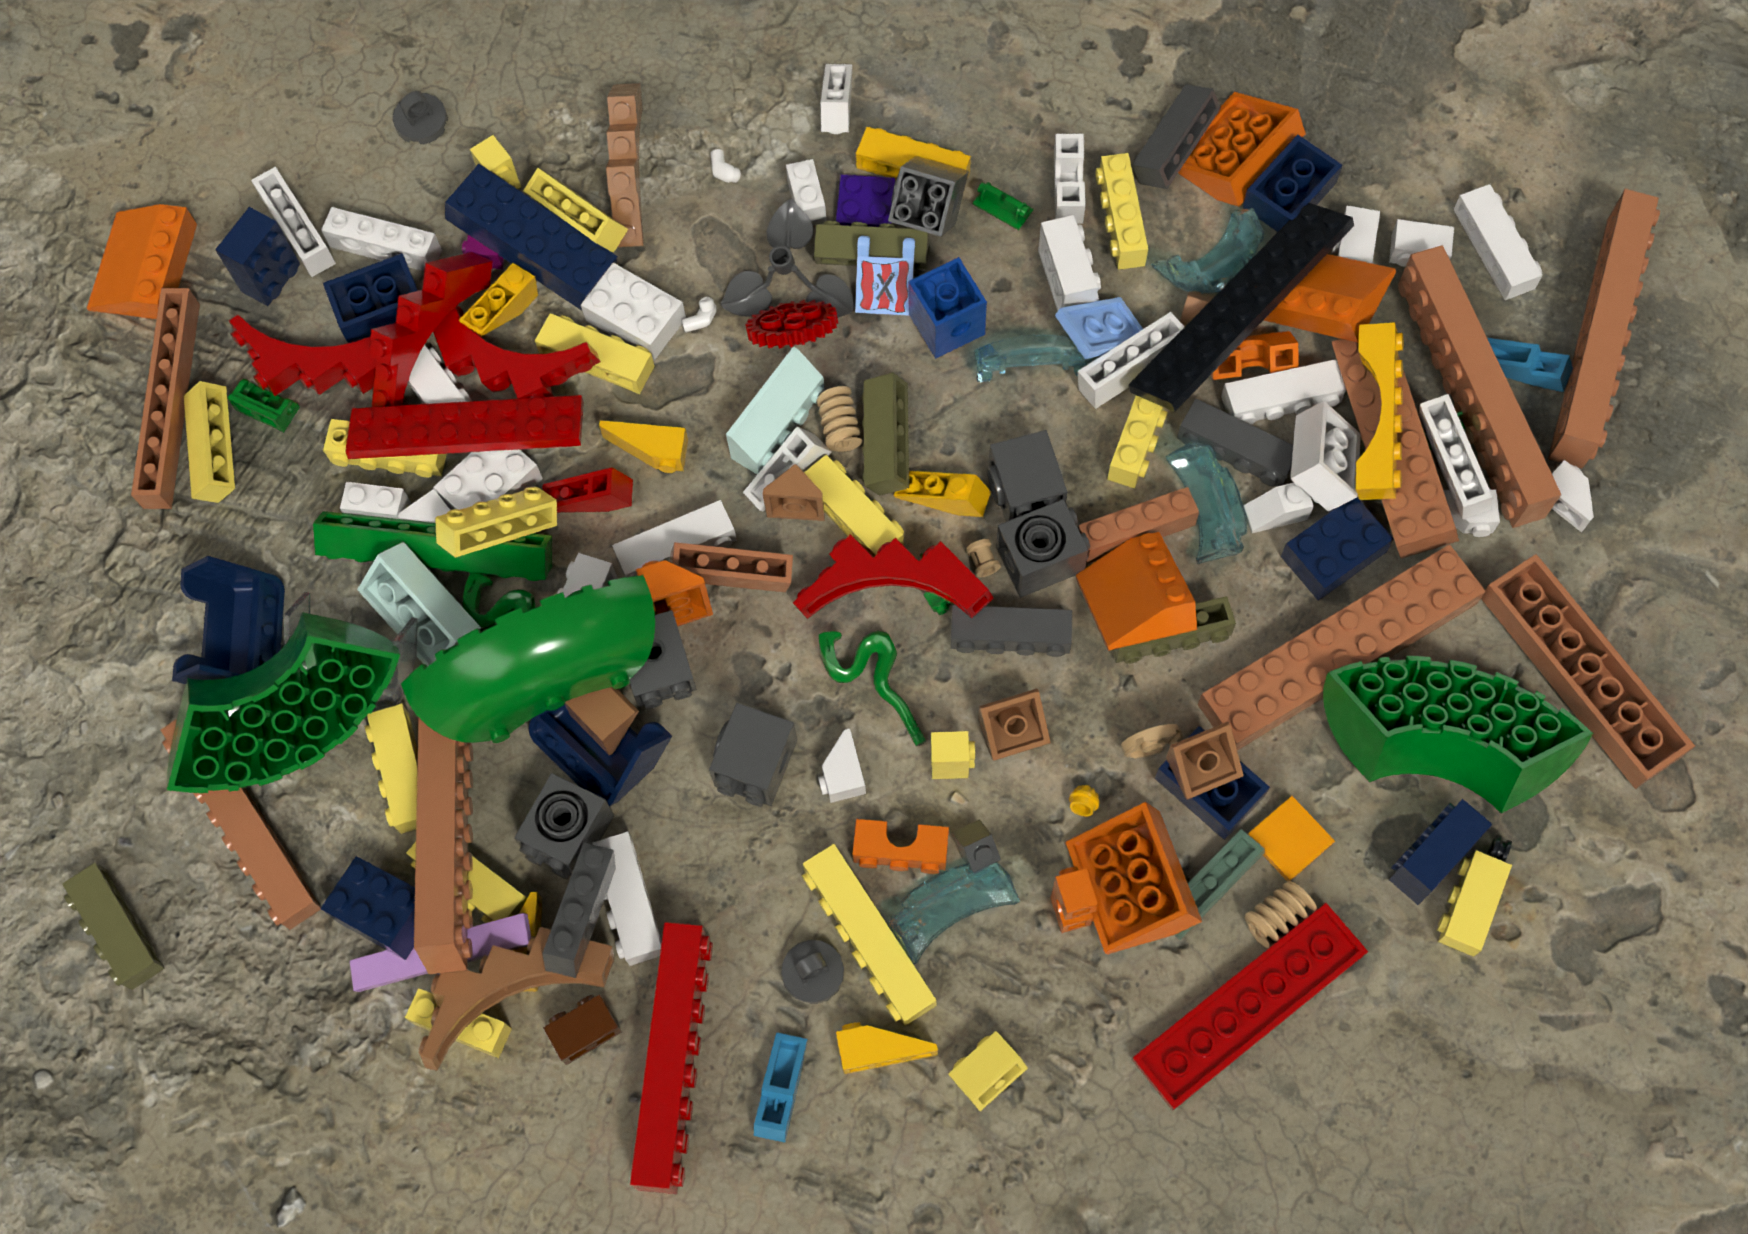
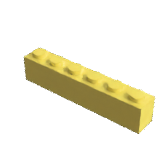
[801,844,937,1026]

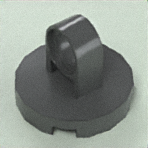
[393,91,448,144]
[781,940,844,1004]

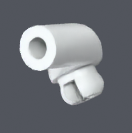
[710,149,741,183]

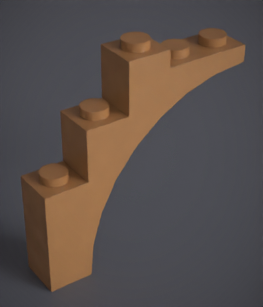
[606,83,644,247]
[419,927,615,1071]

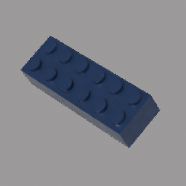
[445,164,618,311]

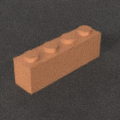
[1078,487,1199,564]
[670,542,793,593]

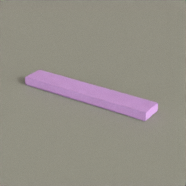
[350,913,531,992]

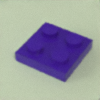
[836,174,895,227]

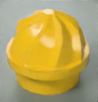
[1069,785,1100,817]

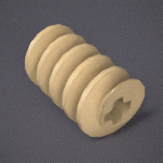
[817,386,862,452]
[1245,881,1317,948]

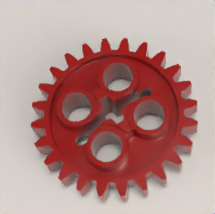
[745,300,839,349]

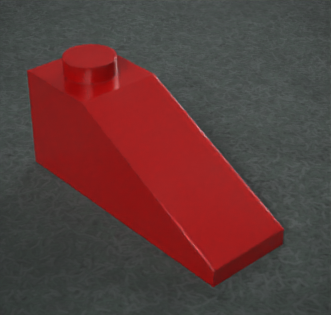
[542,467,633,513]

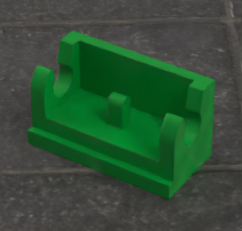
[227,378,300,433]

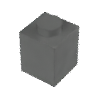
[952,819,1001,873]

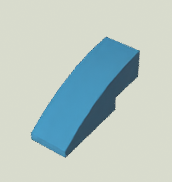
[1487,338,1573,392]
[754,1032,807,1142]

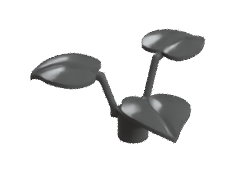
[721,198,854,318]

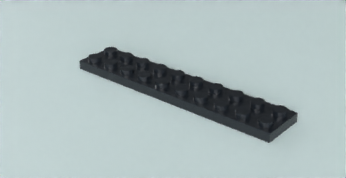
[1128,203,1354,412]

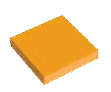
[1248,796,1335,881]

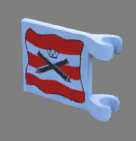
[855,236,915,315]

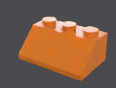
[636,560,713,626]

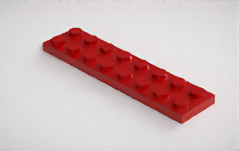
[345,395,584,459]
[1131,903,1368,1111]

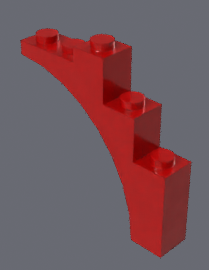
[369,252,493,407]
[433,305,601,399]
[229,315,376,396]
[792,534,994,619]

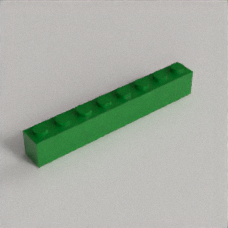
[313,511,552,581]

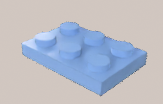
[1055,297,1143,359]

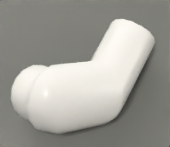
[681,297,717,333]

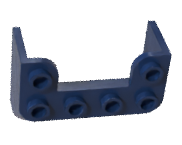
[172,556,285,684]
[528,704,672,807]

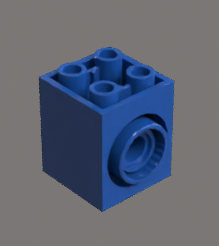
[908,257,987,359]

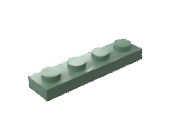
[1175,829,1265,940]

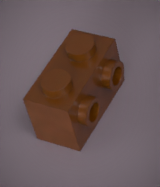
[543,994,622,1065]

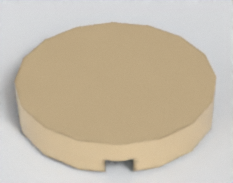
[1121,724,1183,759]

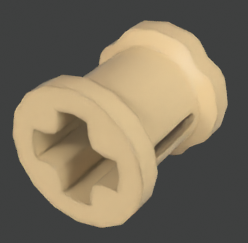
[966,539,1001,578]

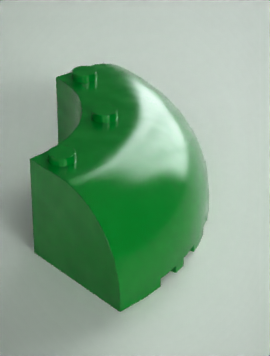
[401,575,655,743]
[166,612,401,793]
[1323,656,1593,813]

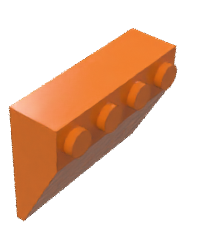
[1178,92,1306,207]
[87,204,197,319]
[1264,254,1396,343]
[1076,532,1197,651]
[1065,802,1202,954]

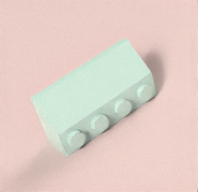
[726,347,825,475]
[357,542,481,667]

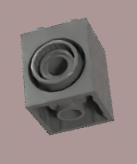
[888,156,969,237]
[987,430,1068,522]
[996,499,1090,598]
[630,610,697,709]
[709,703,797,807]
[514,773,614,880]

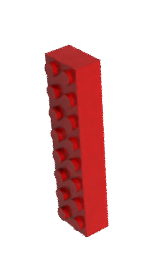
[630,922,713,1195]

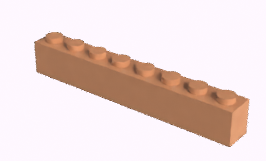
[131,288,200,509]
[160,719,321,930]

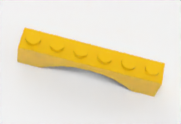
[1356,322,1404,500]

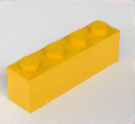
[856,127,971,180]

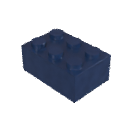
[1242,134,1343,232]
[215,207,300,306]
[323,253,418,343]
[1281,498,1394,601]
[1155,726,1270,840]
[1389,799,1492,905]
[320,856,415,960]

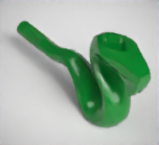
[463,573,536,628]
[819,630,926,747]

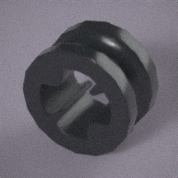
[1487,835,1512,862]

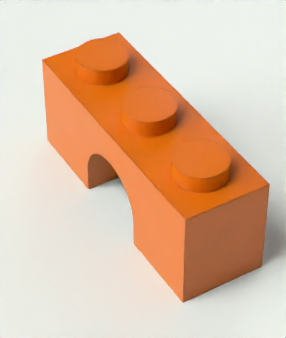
[1211,331,1299,380]
[853,819,949,874]
[1050,866,1098,933]

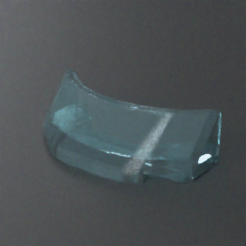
[1151,208,1264,294]
[974,335,1092,382]
[1166,442,1247,564]
[889,862,1020,965]

